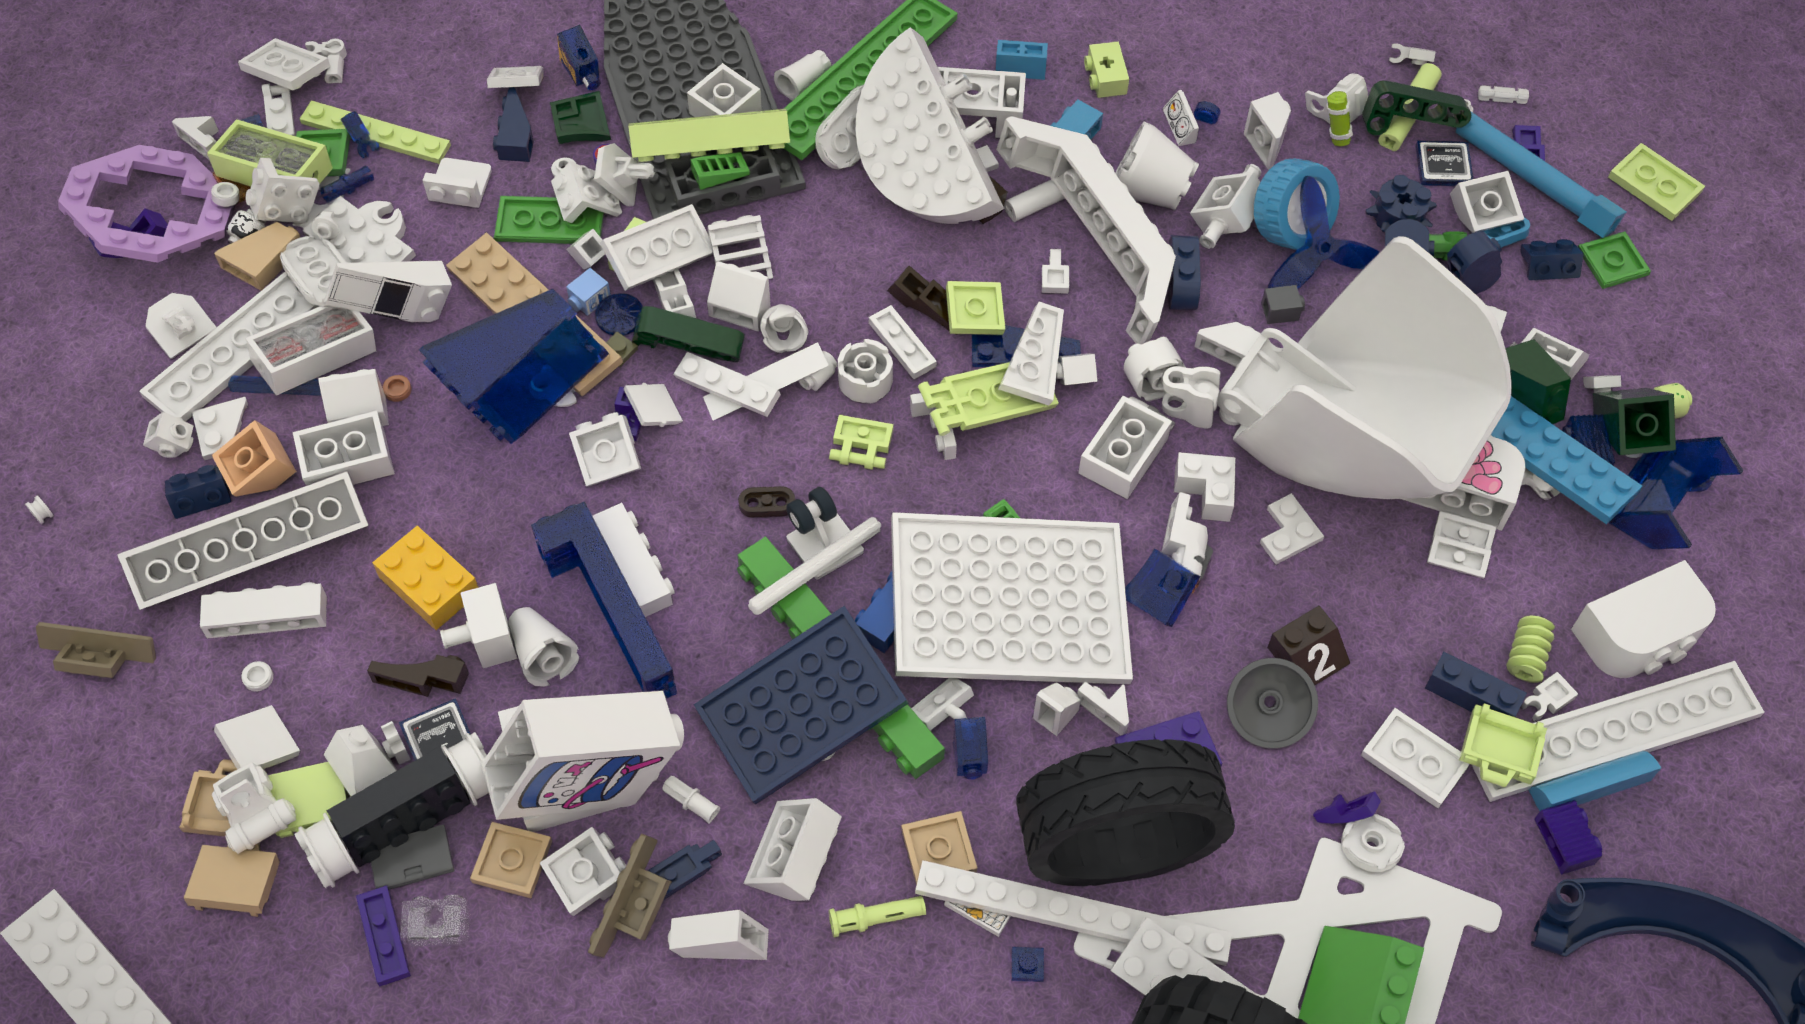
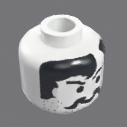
[226,209,266,243]

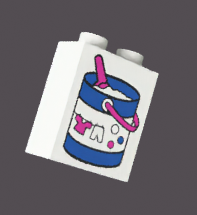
[482,691,684,820]

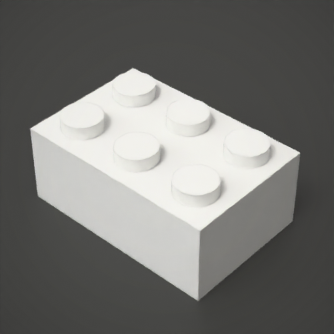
[1079,396,1172,499]
[293,411,395,486]

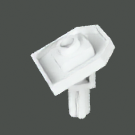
[594,143,655,206]
[146,293,217,359]

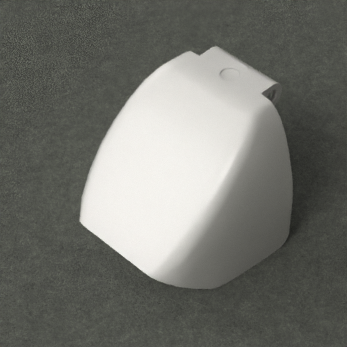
[1217,236,1511,499]

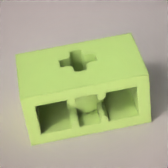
[1084,41,1129,98]

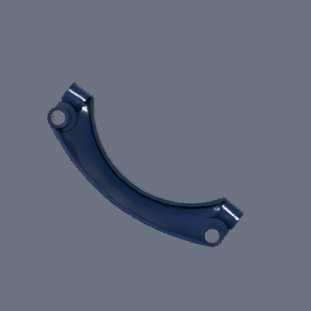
[1531,878,1805,1024]

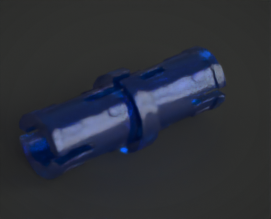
[320,165,374,203]

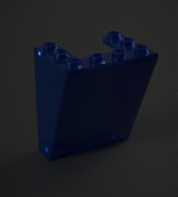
[419,289,609,444]

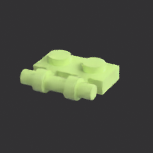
[829,415,894,470]

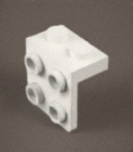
[246,158,320,223]
[423,158,492,208]
[551,162,622,223]

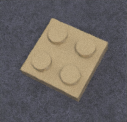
[901,811,977,886]
[470,822,552,898]

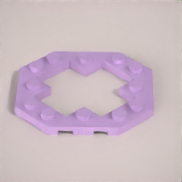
[58,145,234,263]

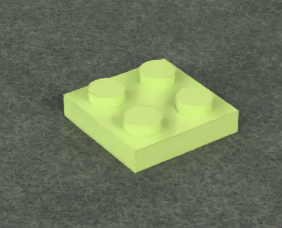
[946,281,1005,335]

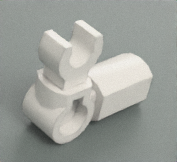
[305,39,347,83]

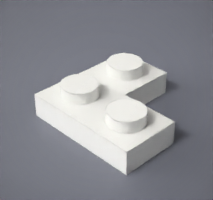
[1260,493,1324,565]

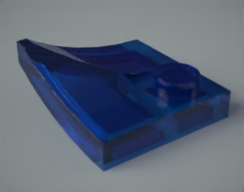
[1125,548,1201,627]

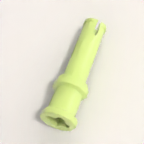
[828,895,926,938]

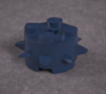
[1366,175,1437,232]

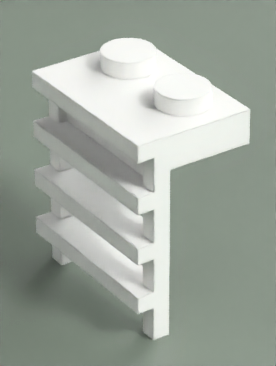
[707,215,773,279]

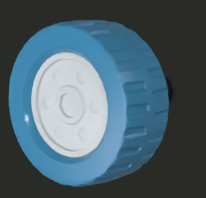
[1254,158,1340,250]

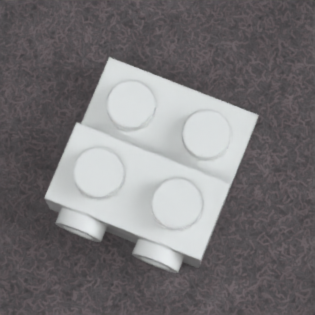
[569,412,641,487]
[540,827,626,916]

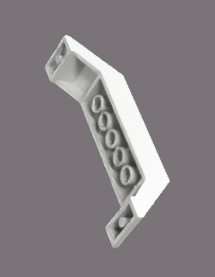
[996,116,1176,344]

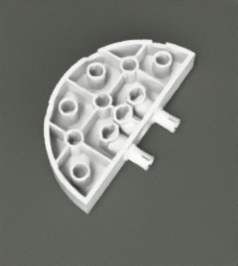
[856,27,1004,224]

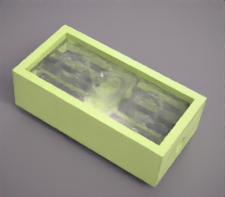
[207,119,333,186]

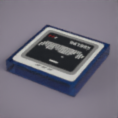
[1416,140,1473,186]
[399,698,471,761]

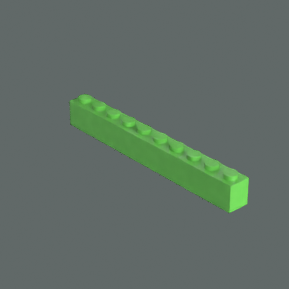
[737,536,945,780]

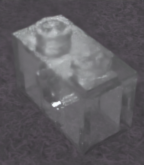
[400,895,471,947]

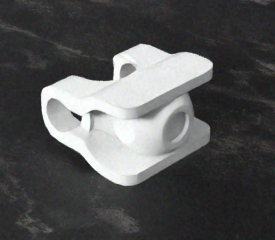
[1162,366,1220,428]

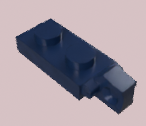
[647,840,722,900]

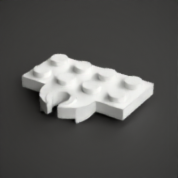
[302,196,416,263]

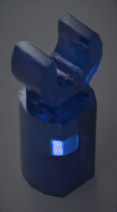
[340,111,380,158]

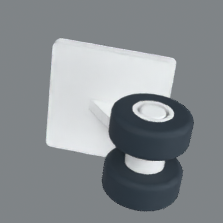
[786,487,864,580]

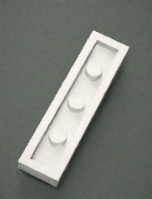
[674,352,781,417]

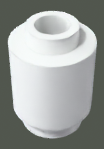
[798,351,837,391]

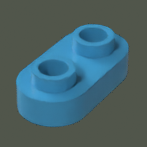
[1484,217,1530,247]

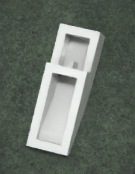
[653,269,696,318]

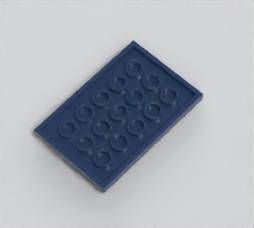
[693,606,909,805]

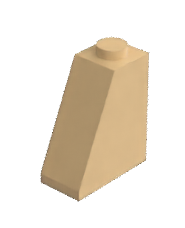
[214,222,300,291]

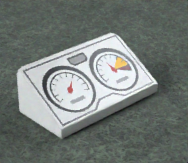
[1163,90,1199,146]

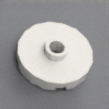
[1341,814,1405,872]

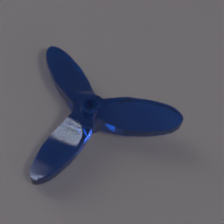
[1268,175,1380,289]

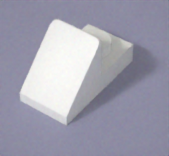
[172,116,219,160]
[1077,681,1129,735]

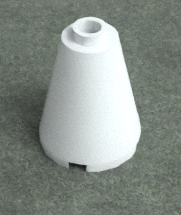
[508,607,579,687]

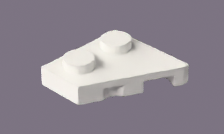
[192,397,248,460]

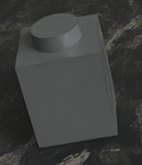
[1261,285,1305,324]

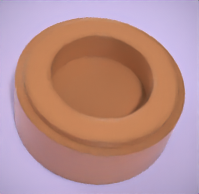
[383,375,412,402]

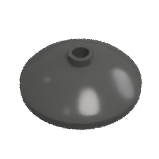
[1227,658,1318,748]

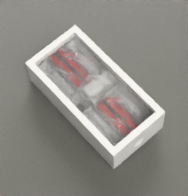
[245,306,376,395]

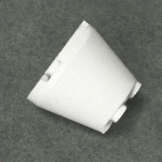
[1115,122,1199,210]

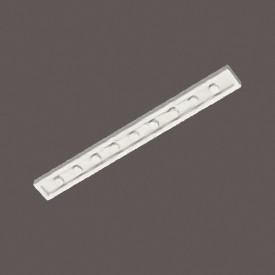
[915,860,1232,966]

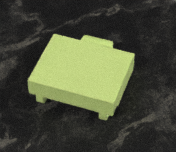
[1459,703,1547,788]
[268,762,349,838]

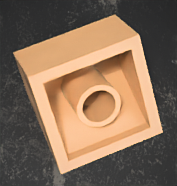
[212,420,297,497]

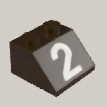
[1267,605,1350,685]

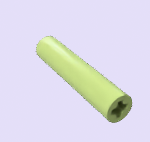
[1378,63,1442,151]

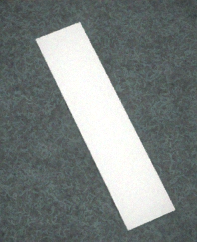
[703,342,828,420]

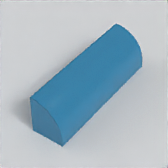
[1529,751,1661,811]

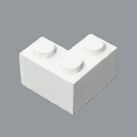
[1174,452,1235,522]

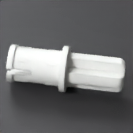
[662,776,720,824]

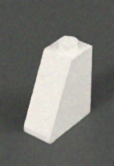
[668,910,769,960]

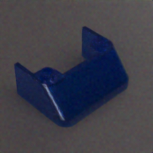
[1608,436,1744,549]

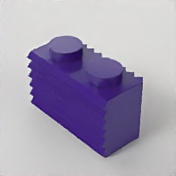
[1534,800,1602,875]

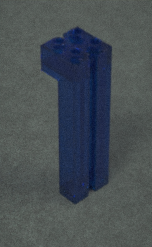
[531,501,677,699]

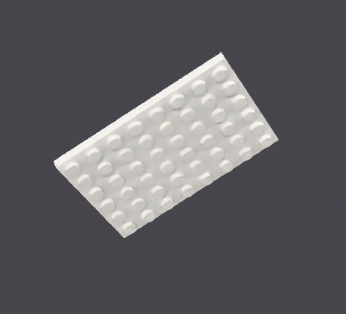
[891,513,1133,684]

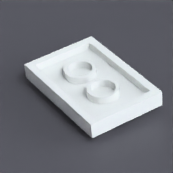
[238,38,330,90]
[1361,708,1470,808]

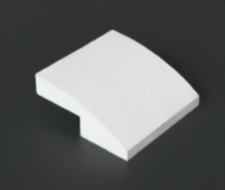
[1427,511,1496,579]

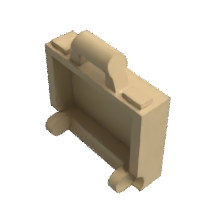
[179,759,237,836]
[184,842,280,917]

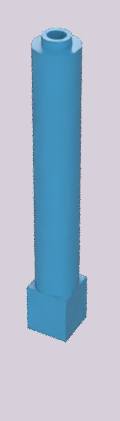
[1456,112,1626,238]

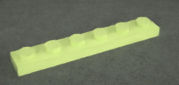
[300,100,451,164]

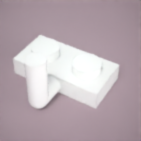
[911,678,974,740]

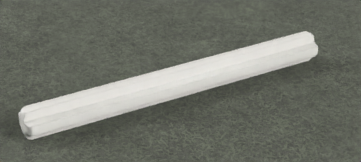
[748,517,881,615]

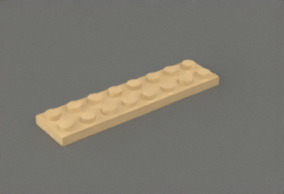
[446,232,623,397]

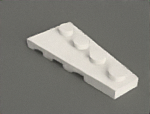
[998,302,1064,406]

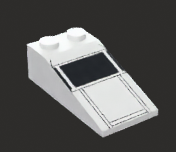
[324,261,452,322]

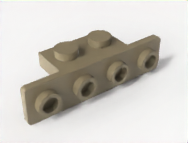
[36,622,156,678]
[588,834,672,958]

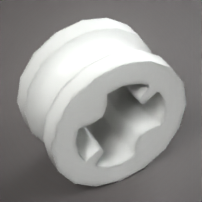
[25,496,54,524]

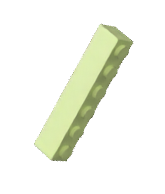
[628,109,790,162]

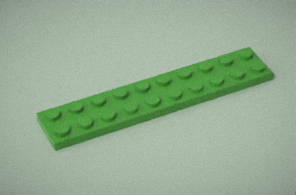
[784,0,958,160]

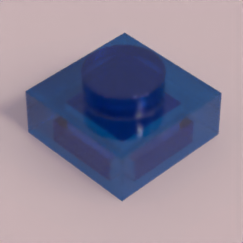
[1011,947,1044,982]

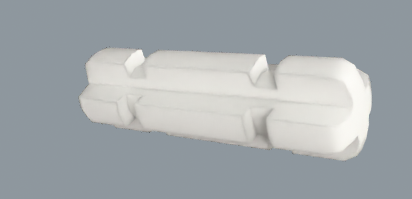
[1478,85,1529,104]

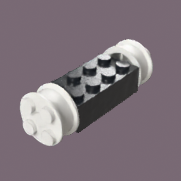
[294,732,489,888]

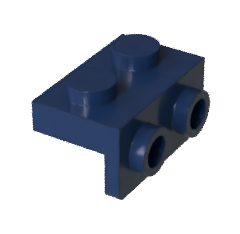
[1520,239,1584,280]
[165,465,231,519]

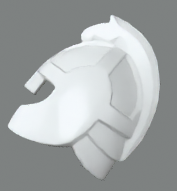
[760,304,809,353]

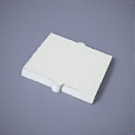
[624,383,683,427]

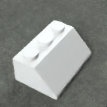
[744,798,842,901]

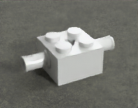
[1190,164,1261,249]

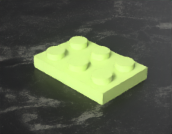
[1608,143,1705,221]

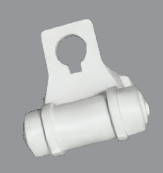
[212,762,297,854]

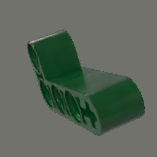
[1362,80,1472,135]
[632,306,745,362]

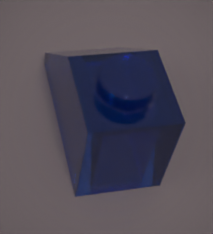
[953,717,988,779]

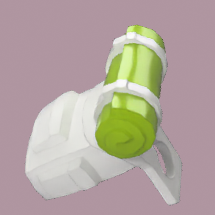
[1305,73,1368,146]

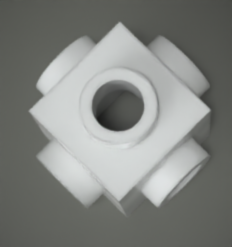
[143,412,194,458]

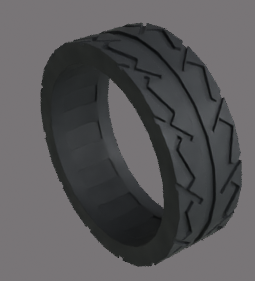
[1016,739,1235,886]

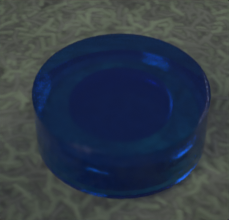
[1194,101,1221,124]

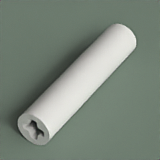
[1004,179,1065,222]

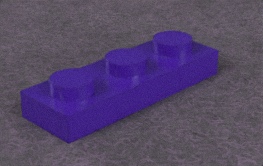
[356,885,411,987]

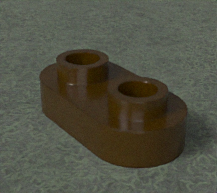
[738,486,795,518]

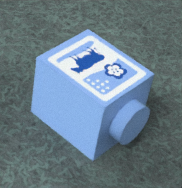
[566,268,611,316]

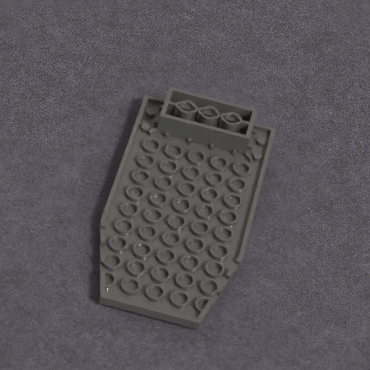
[604,0,806,219]

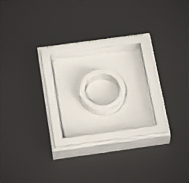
[487,66,544,88]
[214,705,300,769]

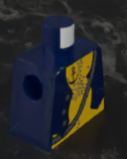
[557,25,601,90]

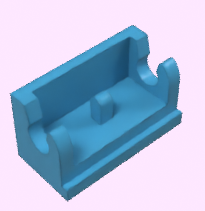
[995,40,1048,80]

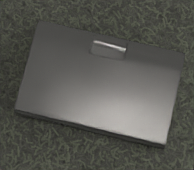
[371,824,455,890]

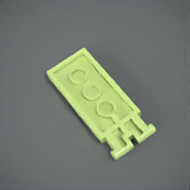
[918,362,1059,436]

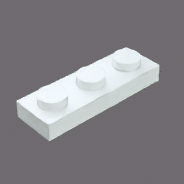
[869,305,937,379]

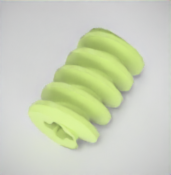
[1506,615,1555,683]

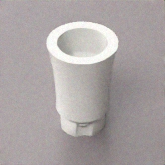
[774,50,831,101]

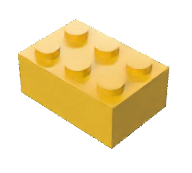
[372,526,478,630]

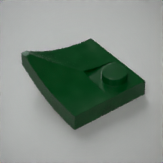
[550,91,611,144]

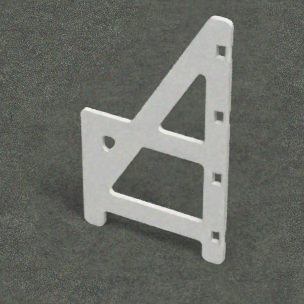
[1074,838,1502,1024]

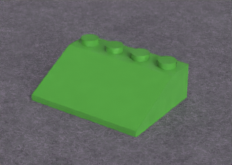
[1298,926,1424,1024]

